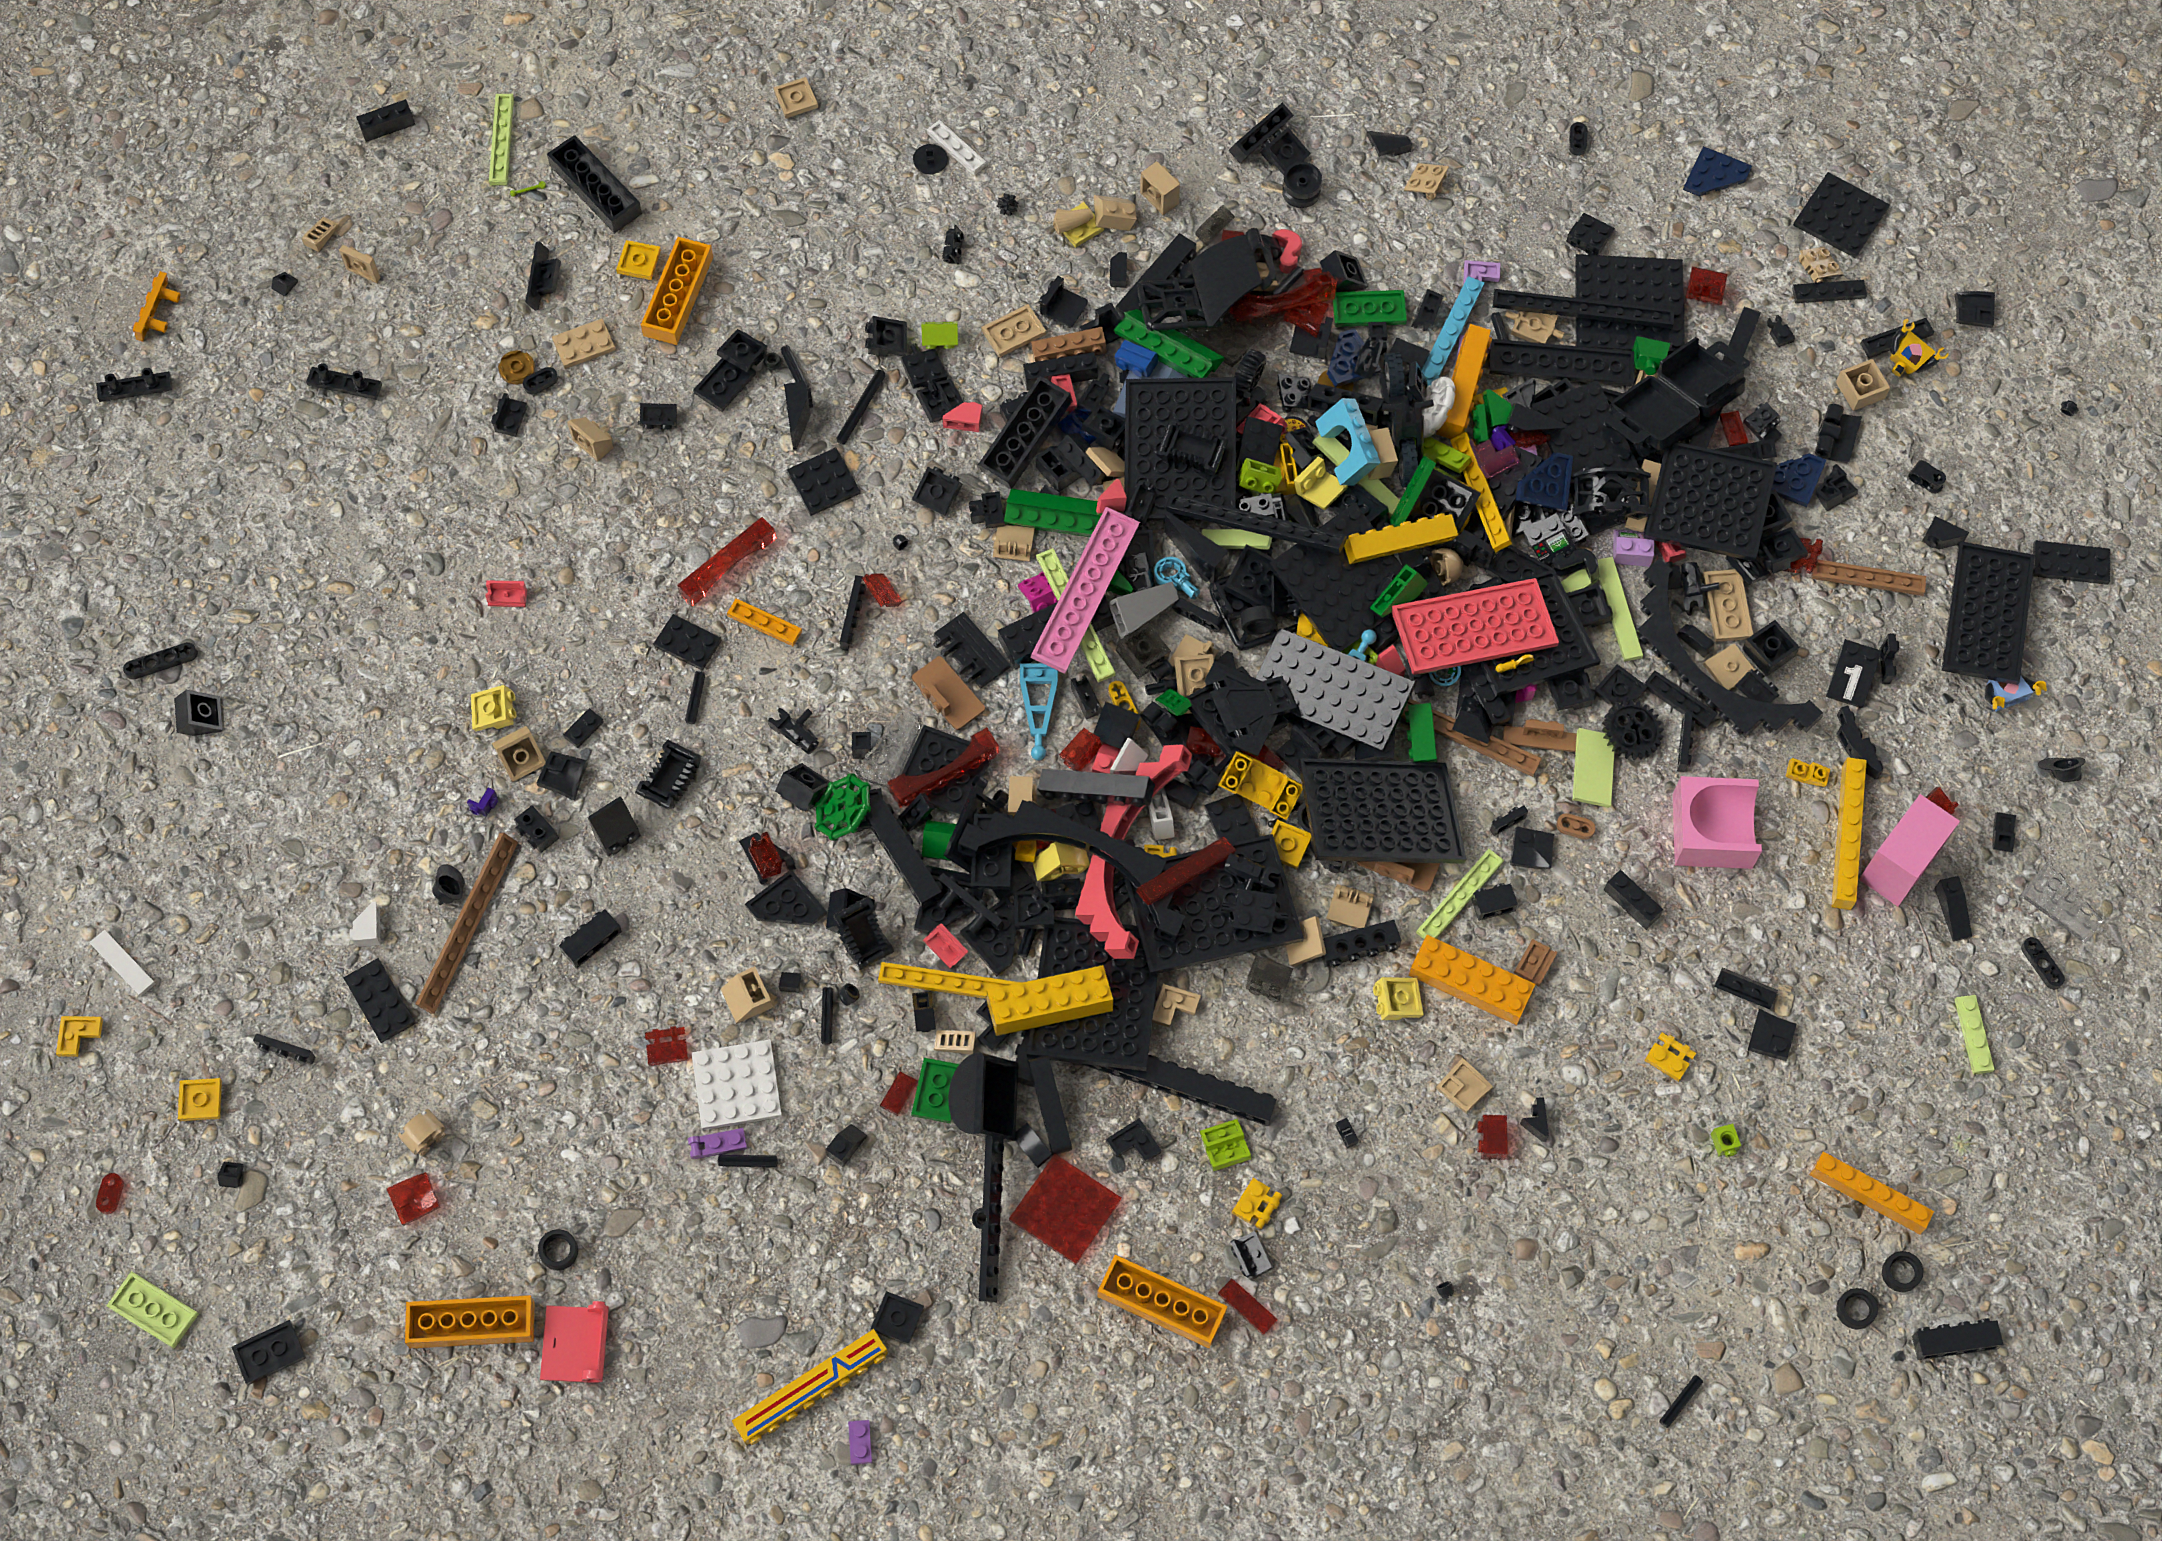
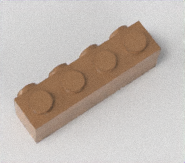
[1031,327,1107,362]

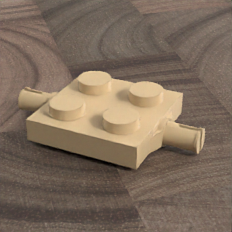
[1505,310,1565,344]

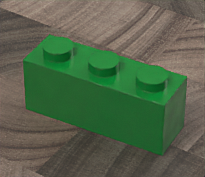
[1405,703,1437,762]

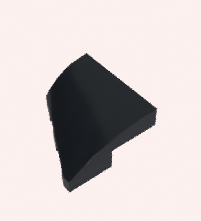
[1367,131,1412,157]
[1816,464,1858,511]
[1286,494,1319,528]
[1117,552,1155,592]

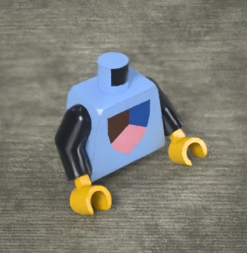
[1984,674,2047,712]

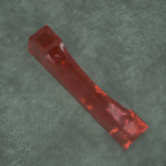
[1230,271,1337,322]
[677,517,776,607]
[887,727,999,808]

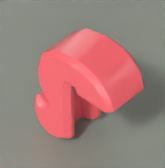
[1272,229,1302,274]

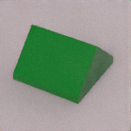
[922,820,956,861]

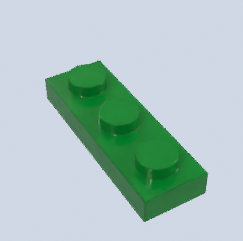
[1155,689,1192,716]

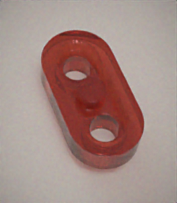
[95,1173,124,1214]

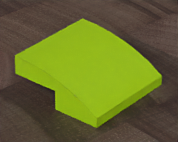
[1199,1119,1251,1171]

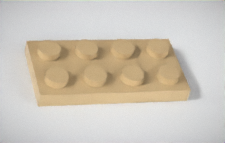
[1702,569,1753,642]

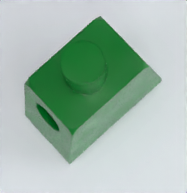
[1632,336,1670,375]

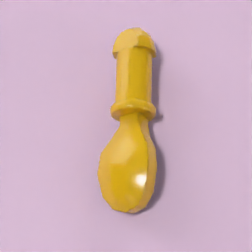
[1496,655,1534,673]

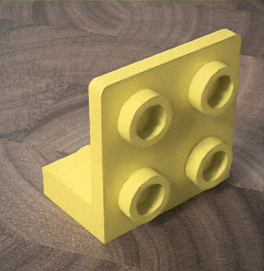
[1294,457,1348,510]

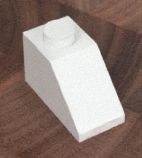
[350,902,380,947]

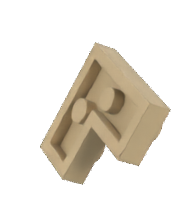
[1152,984,1201,1028]

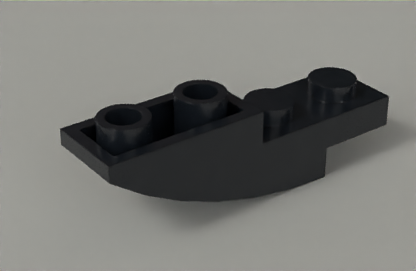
[1836,706,1883,779]

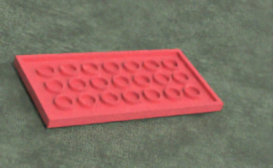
[1392,578,1559,675]

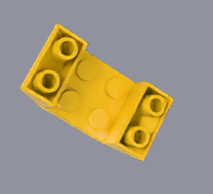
[1218,751,1303,820]

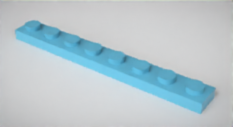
[1412,276,1484,399]

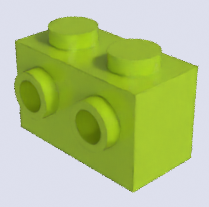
[921,321,958,349]
[1238,458,1282,494]

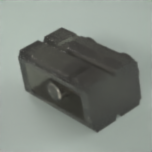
[1195,205,1235,246]

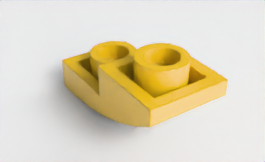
[1785,758,1830,787]

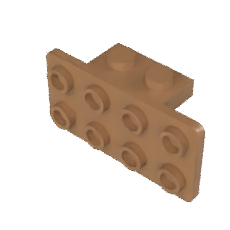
[912,656,985,730]
[1357,861,1440,892]

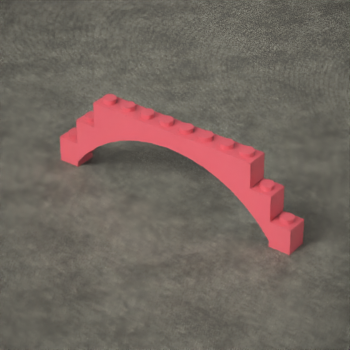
[1075,745,1192,959]

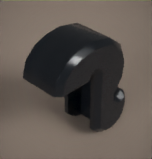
[1552,549,1599,583]

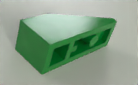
[1370,565,1429,618]

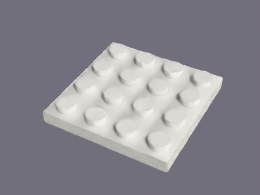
[691,1039,782,1130]

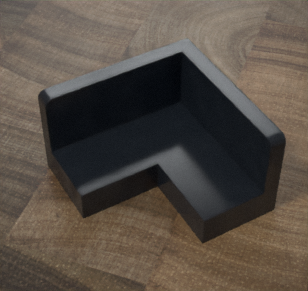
[1079,303,1122,345]

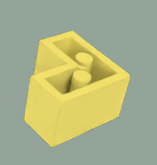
[1032,842,1090,881]

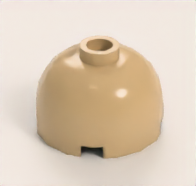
[1429,548,1463,586]

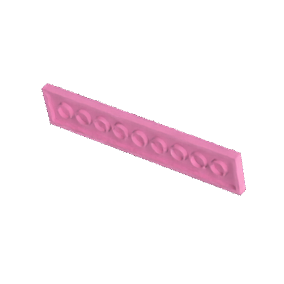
[1030,507,1140,674]

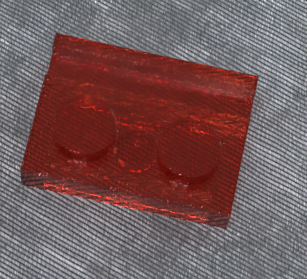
[862,573,903,607]

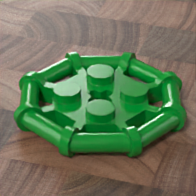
[814,773,871,841]

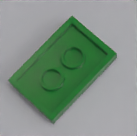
[911,1058,959,1124]

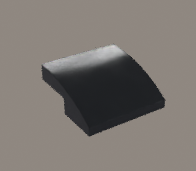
[916,379,964,423]

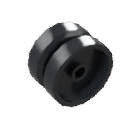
[1282,162,1322,208]

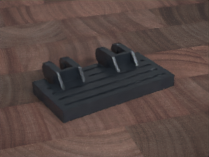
[933,612,1010,689]

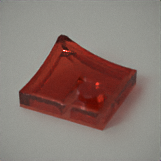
[1283,295,1329,337]
[386,1172,441,1226]

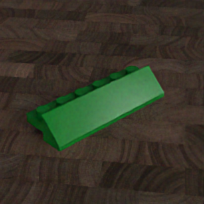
[1114,309,1225,378]
[1004,489,1103,537]

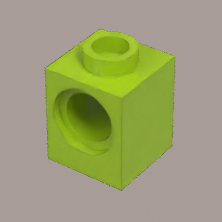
[1710,1123,1741,1157]

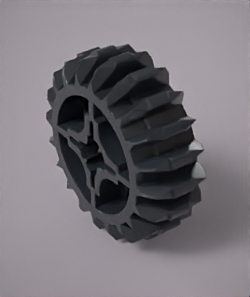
[1234,349,1266,397]

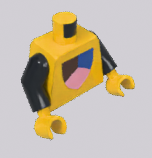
[1890,319,1949,377]

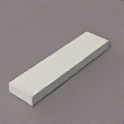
[927,120,987,176]
[89,930,156,997]

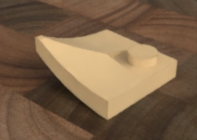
[1436,1058,1493,1114]

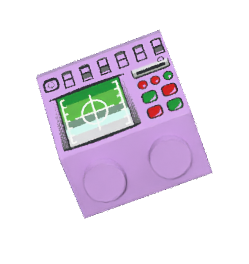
[1613,529,1654,567]

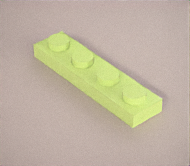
[1955,995,1994,1074]

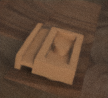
[1514,939,1558,987]

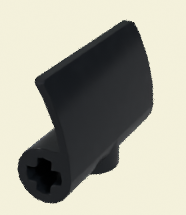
[1815,404,1862,463]

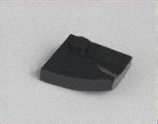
[1954,291,1995,328]
[536,751,588,801]
[1510,827,1554,869]
[1748,1008,1797,1061]

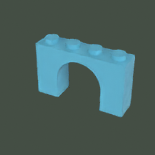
[1315,398,1381,486]

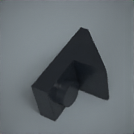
[898,793,935,832]
[1520,1097,1549,1142]

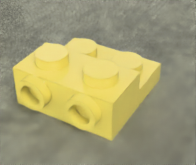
[471,685,516,731]
[1373,977,1424,1020]

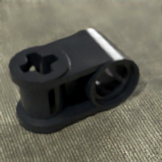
[1908,460,1946,494]

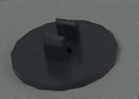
[913,144,948,175]

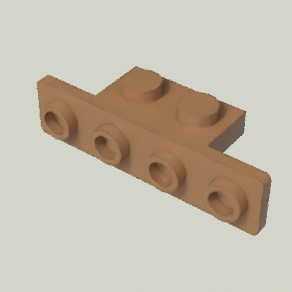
[1503,719,1577,752]

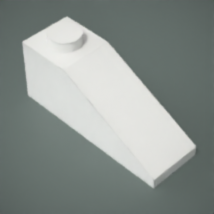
[1148,788,1174,840]

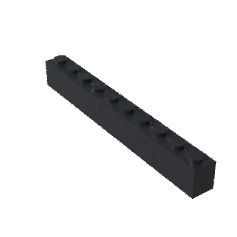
[1080,1055,1277,1126]

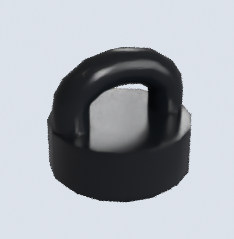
[840,983,860,1006]

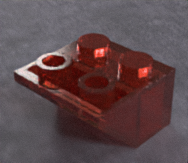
[1685,266,1728,306]

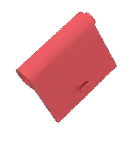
[540,1301,609,1383]

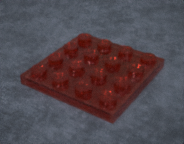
[1009,1154,1122,1265]

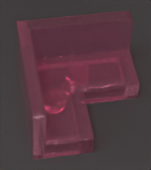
[1469,439,1520,479]

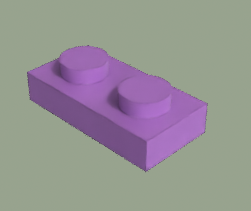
[848,1420,872,1465]

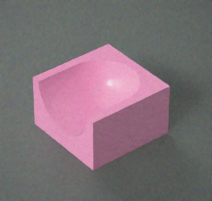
[1673,776,1762,869]
[1859,794,1960,907]

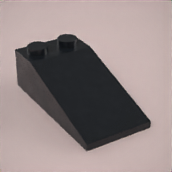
[1164,512,1228,583]

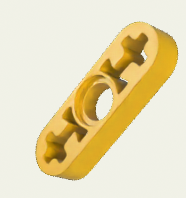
[1108,681,1141,731]

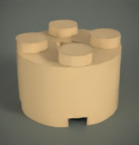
[398,1109,446,1156]

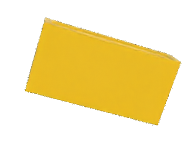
[1273,443,1298,495]

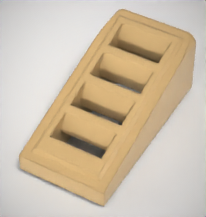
[301,217,339,252]
[934,1030,976,1055]

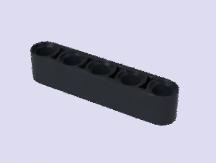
[1028,1055,1072,1155]

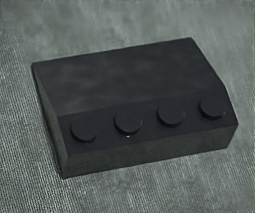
[1405,467,1481,552]

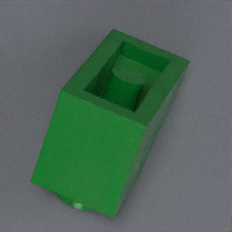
[1482,389,1512,429]

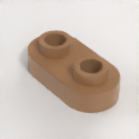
[1556,813,1595,840]

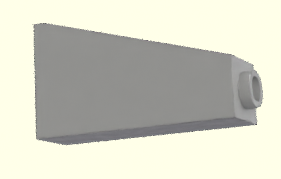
[1108,582,1179,638]

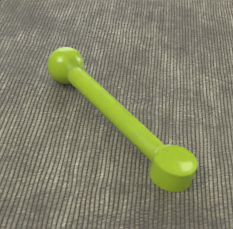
[510,181,546,197]

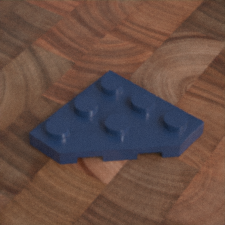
[1683,146,1752,196]
[1326,328,1382,388]
[1516,452,1573,511]
[1771,453,1826,508]

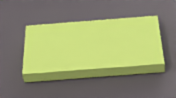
[1572,728,1614,808]
[106,1271,199,1349]

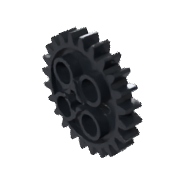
[1602,700,1664,760]

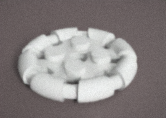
[1422,377,1455,438]

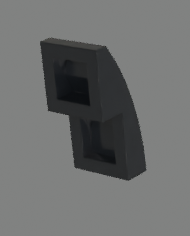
[1992,812,2016,853]

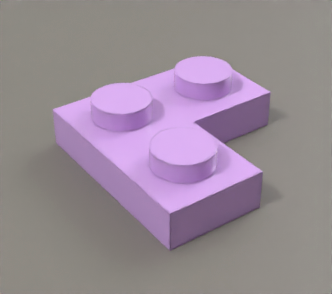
[1463,260,1500,296]

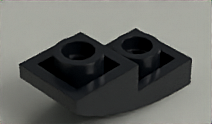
[1015,1123,1053,1168]

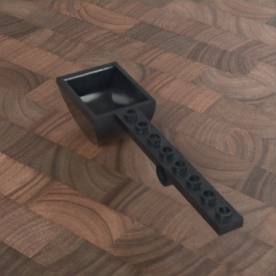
[948,1052,1018,1303]

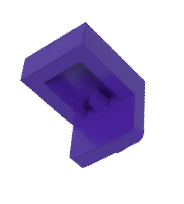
[1489,425,1516,456]
[467,787,498,817]

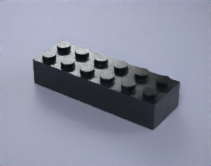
[547,135,642,234]
[978,376,1073,489]
[998,594,1115,670]

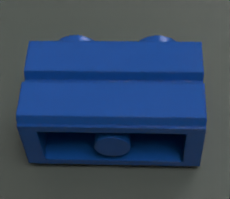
[1115,340,1158,378]

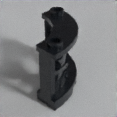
[1572,467,1652,520]

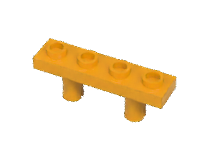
[133,271,181,342]

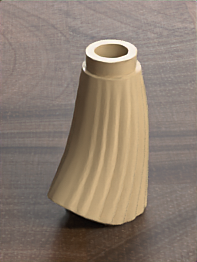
[1053,208,1093,234]

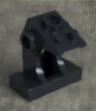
[1743,402,1782,442]

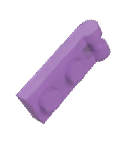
[688,1128,747,1159]

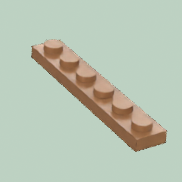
[1811,559,1926,596]

